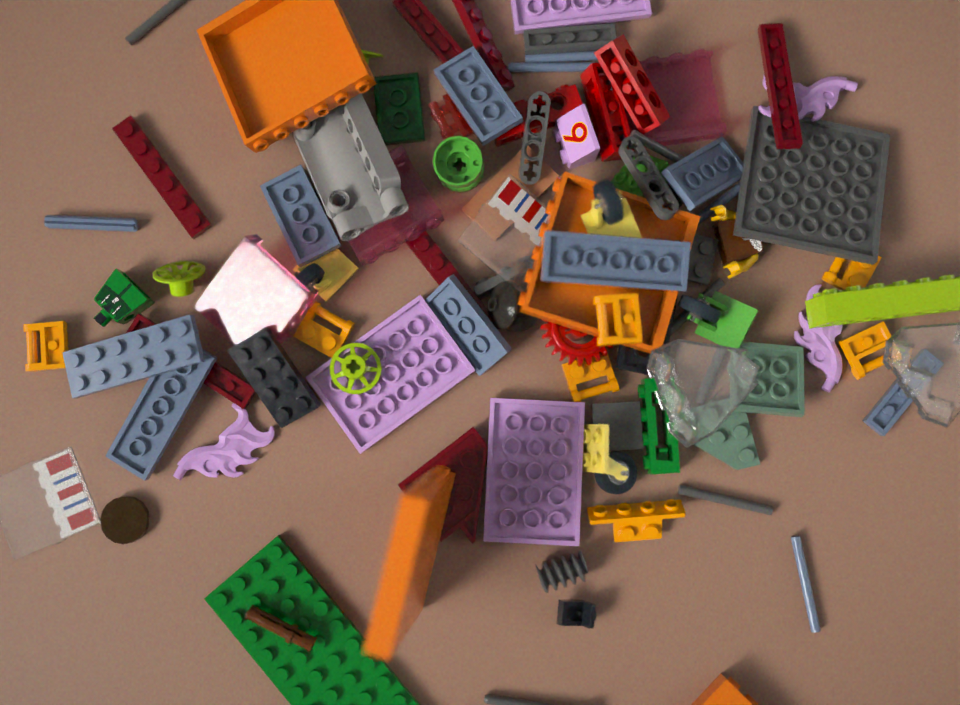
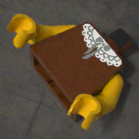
[710,205,764,279]

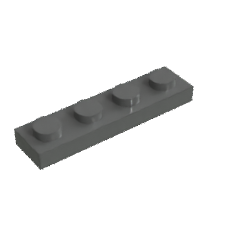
[523,23,617,55]

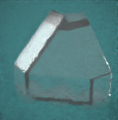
[883,322,960,427]
[647,339,759,448]

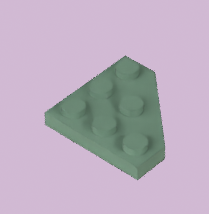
[676,398,760,470]

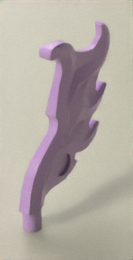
[758,74,858,122]
[794,284,843,393]
[173,403,275,480]

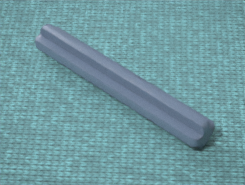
[44,215,138,232]

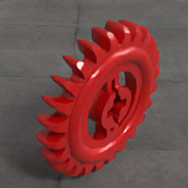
[540,319,613,367]

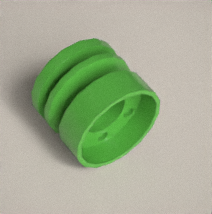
[433,136,485,193]

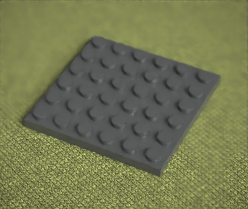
[733,106,890,265]

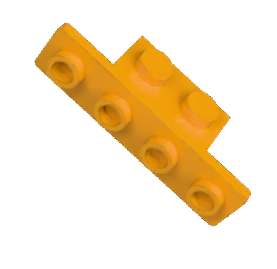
[587,499,686,542]

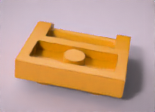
[821,256,882,290]
[593,293,643,346]
[293,300,355,358]
[23,321,68,372]
[839,321,901,380]
[562,353,620,402]

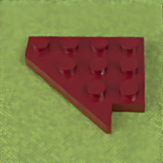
[398,427,488,544]

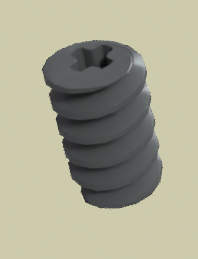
[535,550,588,593]

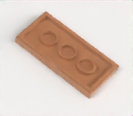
[462,146,559,242]

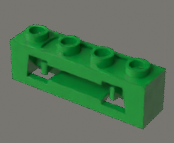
[637,377,680,475]

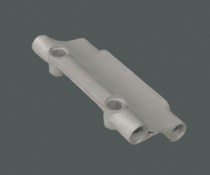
[293,93,409,241]

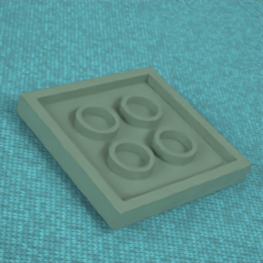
[730,342,805,417]

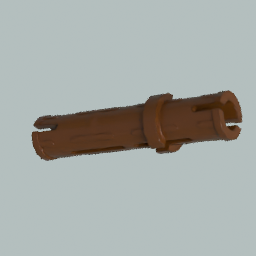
[245,604,317,652]

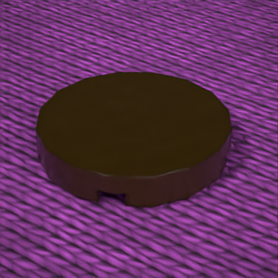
[100,496,150,544]

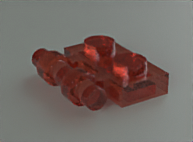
[429,93,474,139]

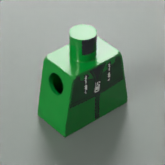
[94,269,155,327]

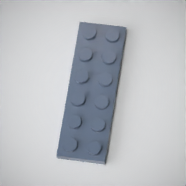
[541,231,691,291]
[62,315,205,398]
[105,348,218,481]

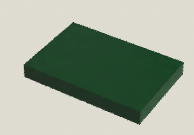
[374,72,426,146]

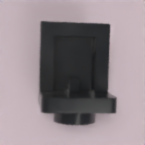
[557,600,596,629]

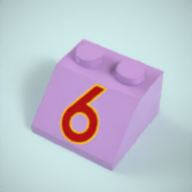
[552,104,600,170]

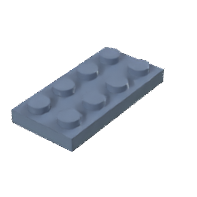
[434,46,523,146]
[661,136,743,211]
[260,165,342,268]
[425,274,512,376]

